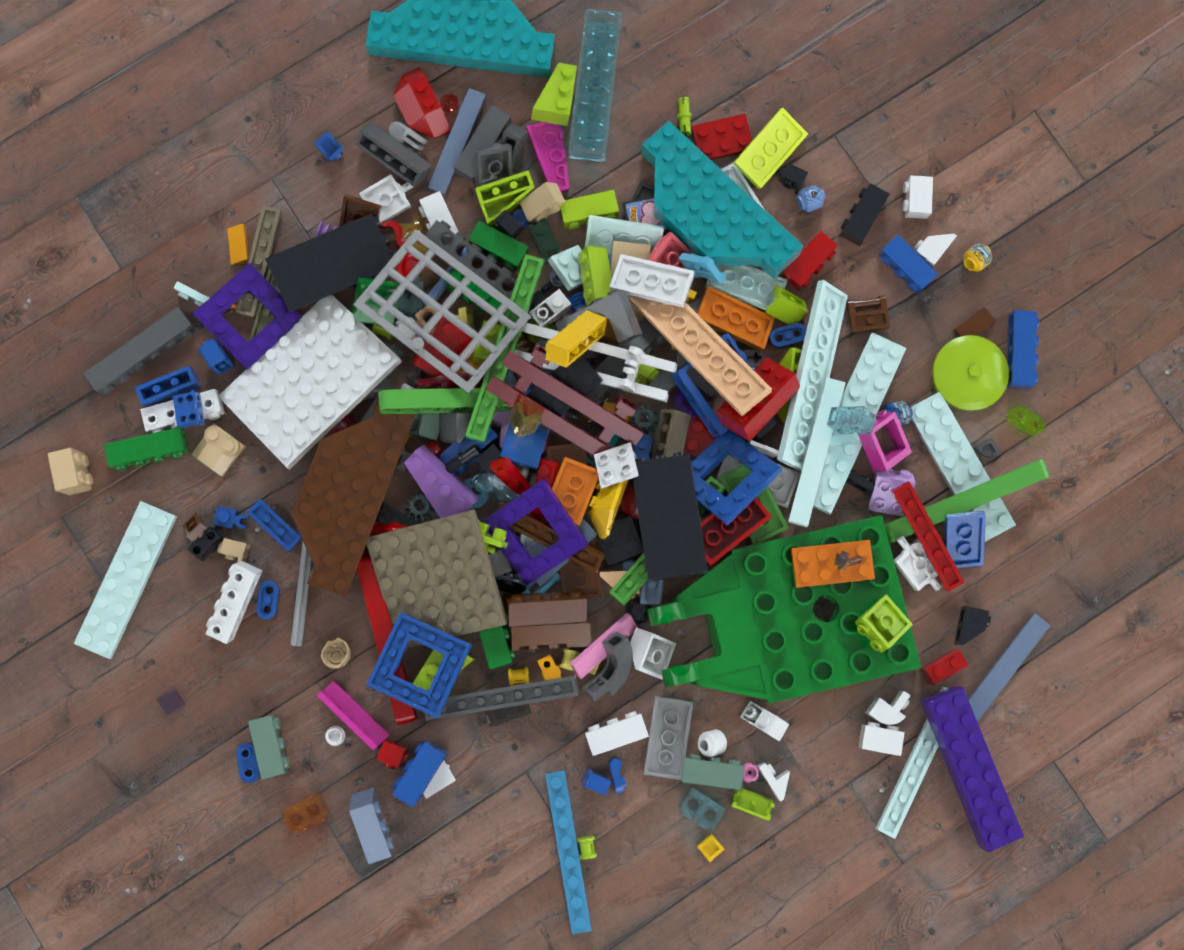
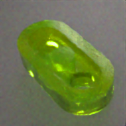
[1007,406,1045,435]

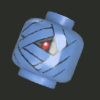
[796,185,826,213]

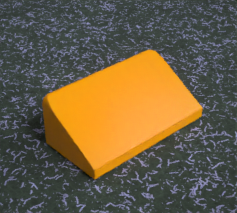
[227,224,249,265]

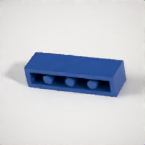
[1007,310,1039,389]

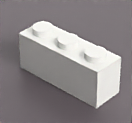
[418,191,462,249]
[585,711,649,756]

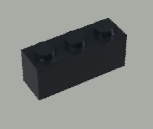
[840,183,890,247]

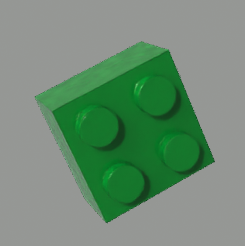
[352,277,398,325]

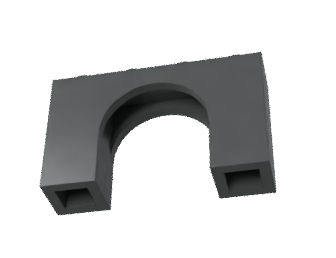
[555,289,643,361]

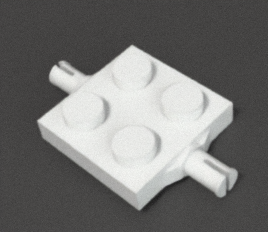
[359,174,414,223]
[894,536,942,591]

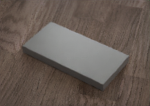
[643,696,694,780]

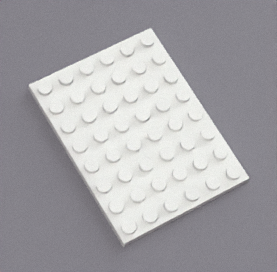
[219,295,402,470]

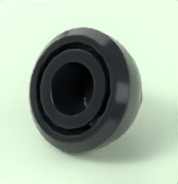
[625,597,652,624]

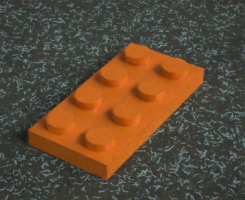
[697,286,775,352]
[791,540,875,588]

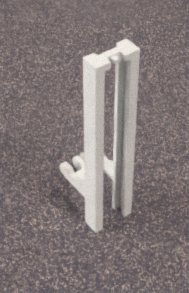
[515,323,677,402]

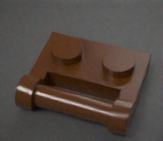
[846,295,890,333]

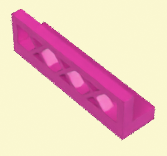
[316,680,390,750]

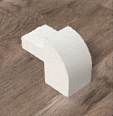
[865,691,910,725]

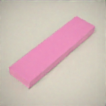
[569,613,638,679]

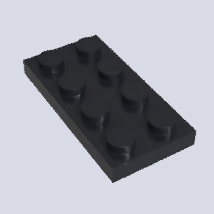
[526,354,603,431]

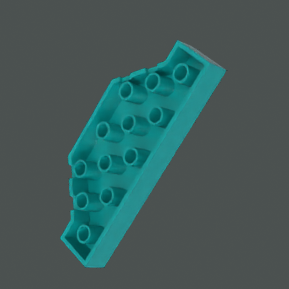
[365,0,555,78]
[641,121,803,279]

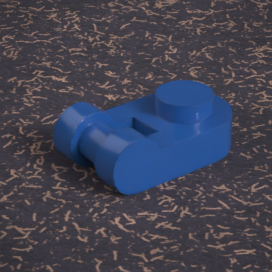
[608,757,627,794]

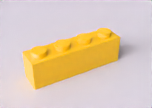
[545,310,607,368]

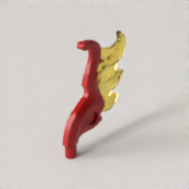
[381,213,427,290]

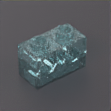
[827,406,876,434]
[679,786,726,830]

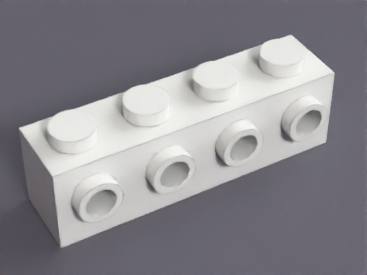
[140,389,225,434]
[206,561,262,644]

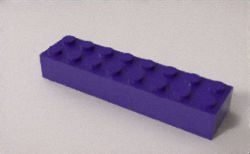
[920,686,1024,853]

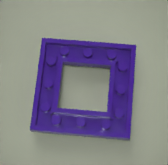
[193,263,302,370]
[482,479,589,586]

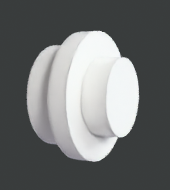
[325,726,345,746]

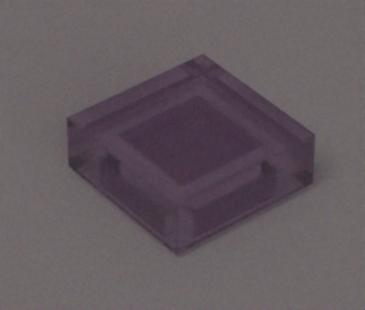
[157,688,185,716]

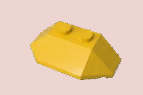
[588,479,629,539]

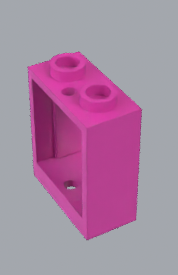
[857,410,912,471]

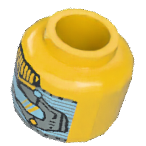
[963,244,992,272]

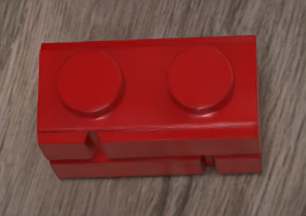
[920,649,969,686]

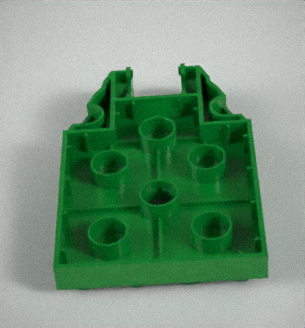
[647,515,921,704]

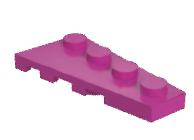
[526,122,570,193]

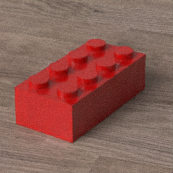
[716,357,800,442]
[700,497,772,567]

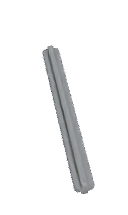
[291,542,312,646]

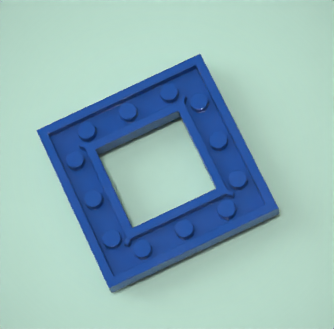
[691,430,782,526]
[366,612,472,718]

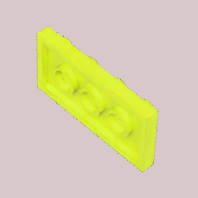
[733,108,808,189]

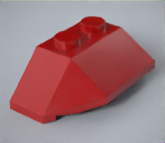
[393,67,451,139]

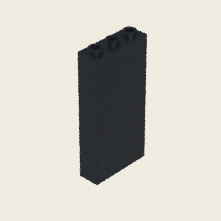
[265,213,394,312]
[633,452,708,582]

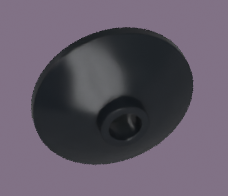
[495,573,527,593]

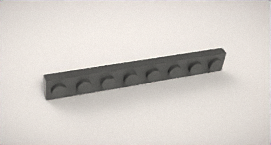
[425,675,579,720]

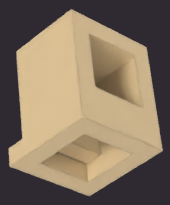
[218,538,251,563]

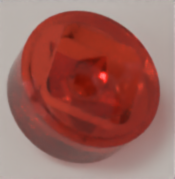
[440,94,459,112]

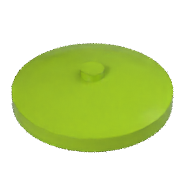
[932,335,1009,411]

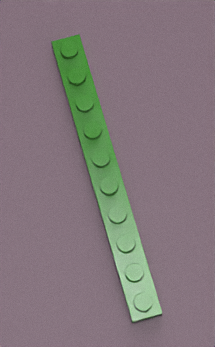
[465,254,544,443]

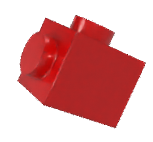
[376,739,409,770]

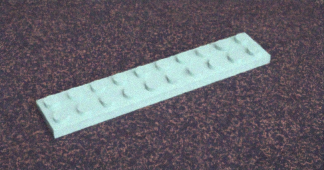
[777,280,848,472]
[813,332,906,515]

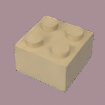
[48,448,93,495]

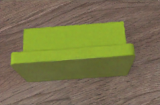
[765,285,808,325]

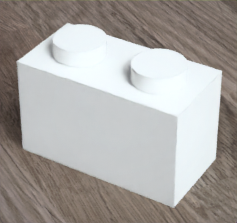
[902,175,933,219]
[858,721,905,756]

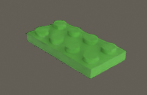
[720,465,789,545]

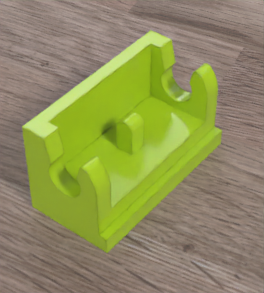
[730,788,775,821]

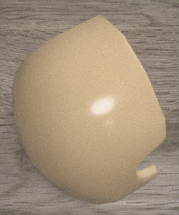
[321,638,351,669]

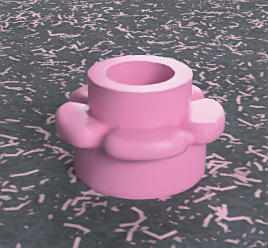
[744,763,759,782]

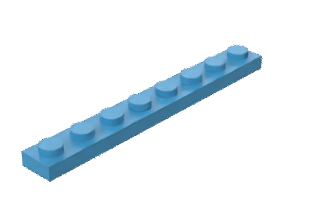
[545,770,592,934]

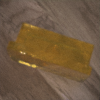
[509,402,542,437]

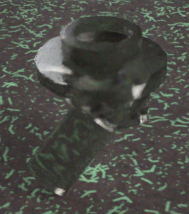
[834,550,862,570]

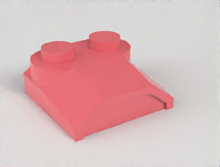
[649,232,692,269]

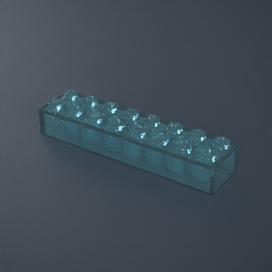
[568,8,623,162]

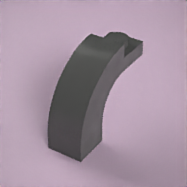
[649,366,716,401]
[581,631,633,702]

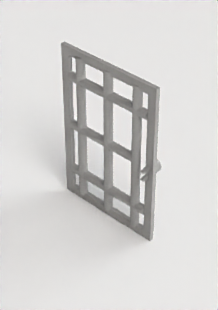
[353,230,531,393]

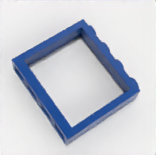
[670,333,755,437]

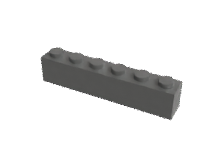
[83,307,196,395]
[586,318,666,406]

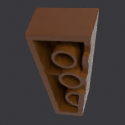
[511,622,592,651]

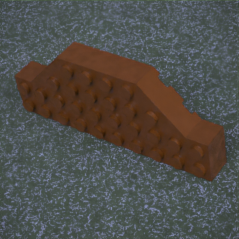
[291,400,416,598]

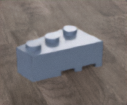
[349,787,394,864]

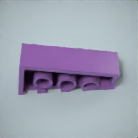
[404,444,479,518]

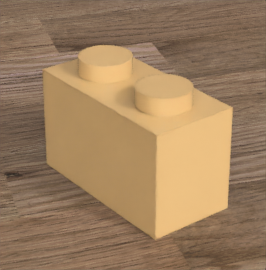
[519,182,566,224]

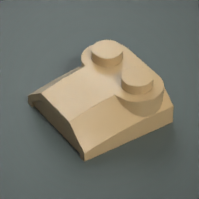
[192,423,246,477]

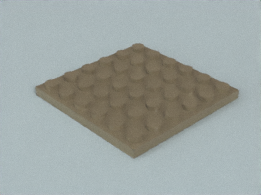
[367,509,508,648]

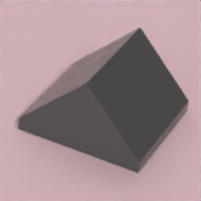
[439,412,473,444]

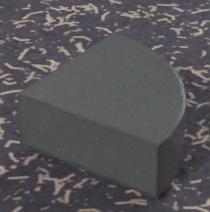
[974,438,1001,458]

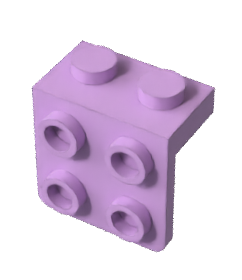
[868,469,916,517]

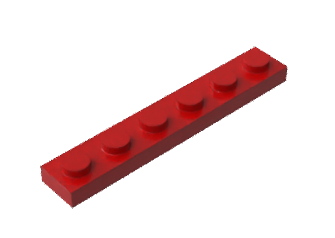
[891,481,965,592]

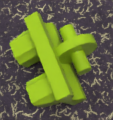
[479,522,508,554]

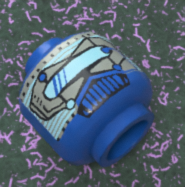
[883,401,913,426]

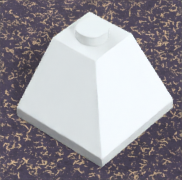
[630,627,677,680]

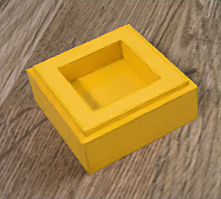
[697,833,725,862]

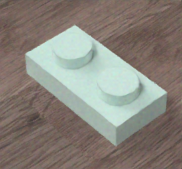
[174,281,209,307]

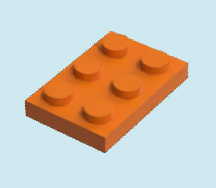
[552,457,599,526]

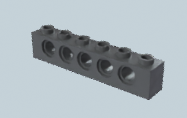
[425,220,517,299]

